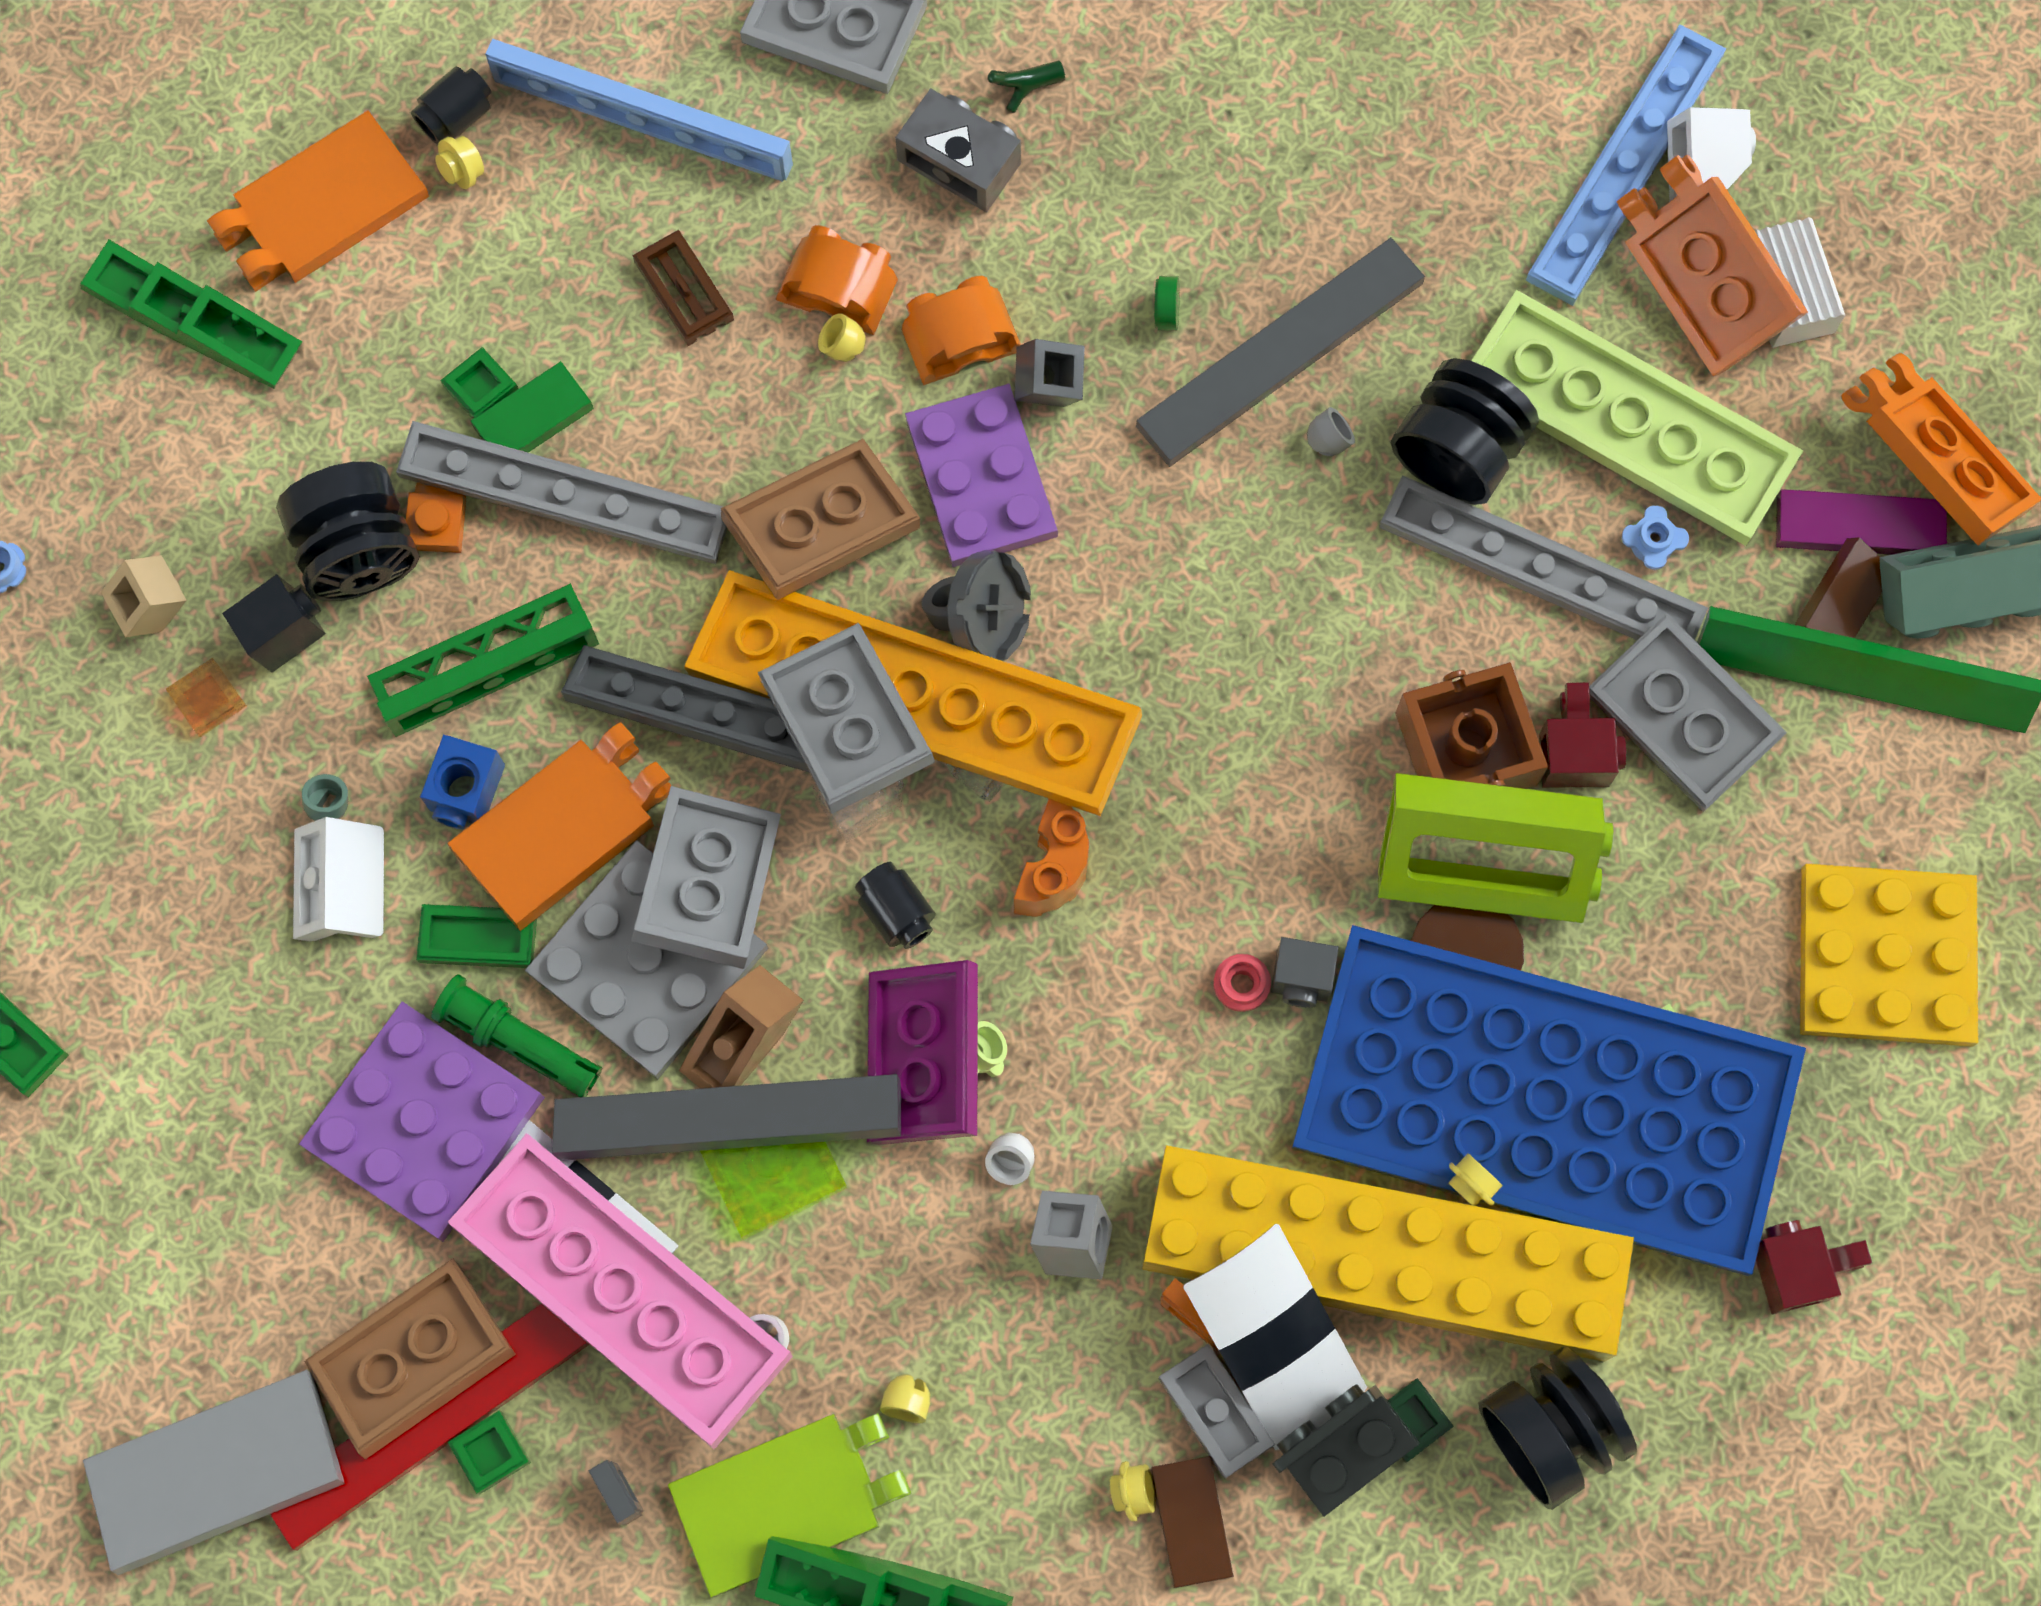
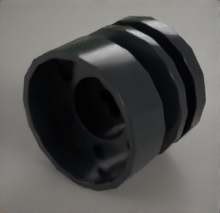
[1390,358,1539,505]
[276,461,420,602]
[1478,1346,1637,1510]

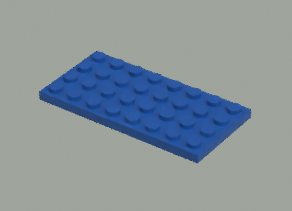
[1292,925,1806,1276]

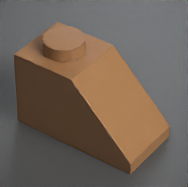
[679,965,804,1089]

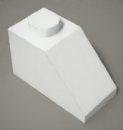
[1667,107,1756,201]

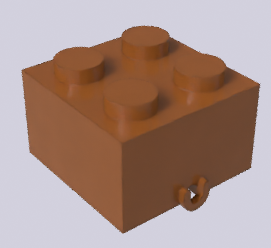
[1395,662,1548,789]

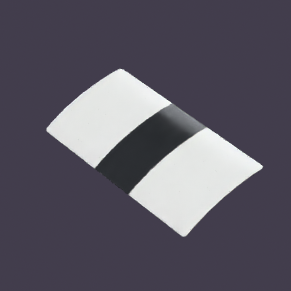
[1183,1224,1367,1450]

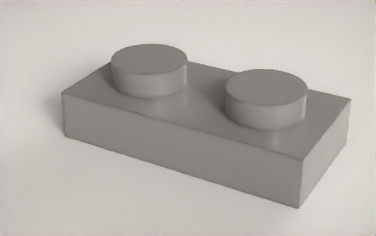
[1158,1344,1275,1479]

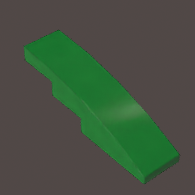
[80,239,302,389]
[754,1536,1014,1606]

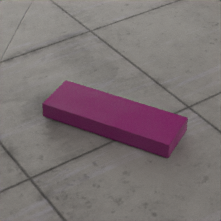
[1776,489,1947,555]

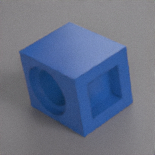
[420,734,505,829]

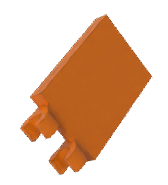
[207,110,430,292]
[1617,155,1808,376]
[1841,353,2041,546]
[447,722,672,931]

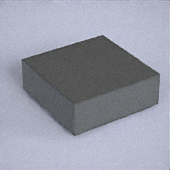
[588,1460,644,1526]

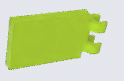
[668,1413,912,1598]

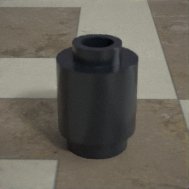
[411,66,492,145]
[855,862,936,949]

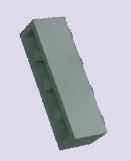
[1879,525,2041,639]

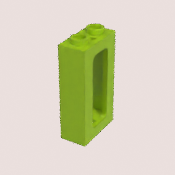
[1378,773,1614,923]

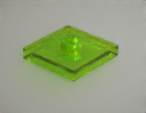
[700,1142,847,1240]

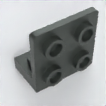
[1272,1384,1420,1517]

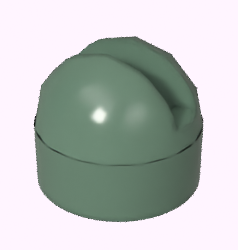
[302,774,348,821]

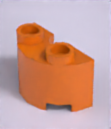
[776,225,898,335]
[901,276,1021,386]
[1014,799,1089,917]

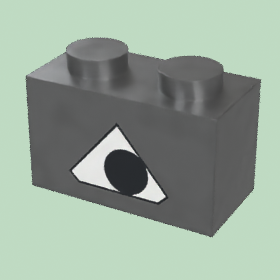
[895,88,1021,213]

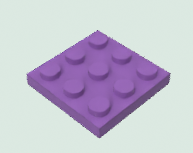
[299,1002,545,1242]

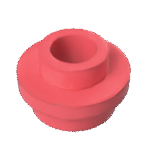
[1213,954,1271,1012]

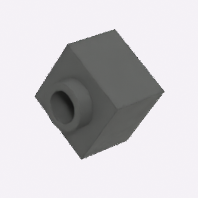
[1014,339,1085,407]
[1271,937,1339,1008]

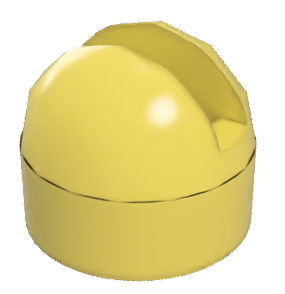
[818,313,866,362]
[880,1374,930,1423]

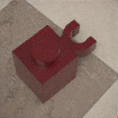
[1539,682,1626,788]
[1756,1220,1872,1315]

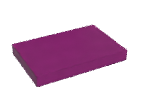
[867,960,978,1145]

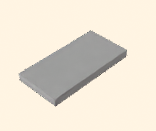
[83,1370,345,1575]

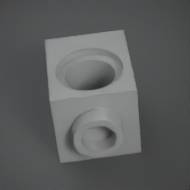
[1030,1191,1113,1280]

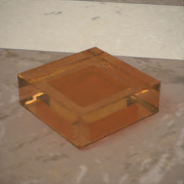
[166,657,247,737]

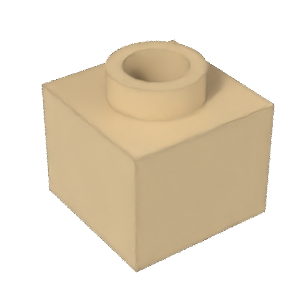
[101,555,187,638]

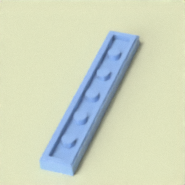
[1526,25,1726,306]
[485,39,793,182]

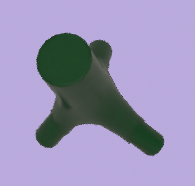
[987,60,1065,113]

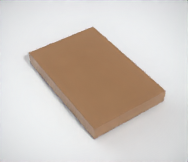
[721,439,920,600]
[304,1258,516,1459]

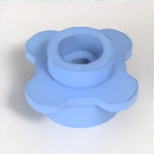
[1622,506,1689,570]

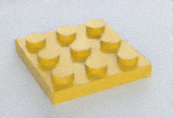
[1800,864,1978,1047]

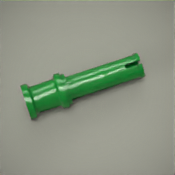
[431,974,603,1097]

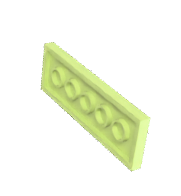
[1471,290,1803,546]

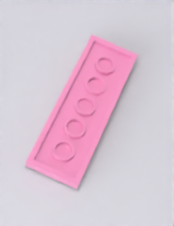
[448,1133,793,1449]

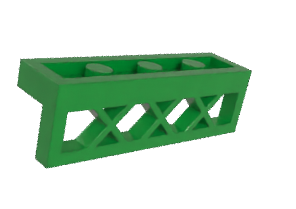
[367,583,599,737]

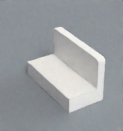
[293,817,384,941]

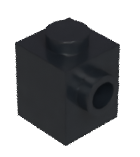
[222,574,326,672]

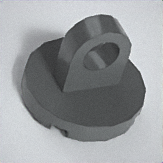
[922,550,1031,661]

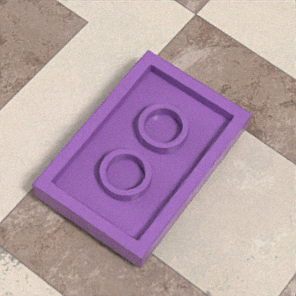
[905,384,1058,567]

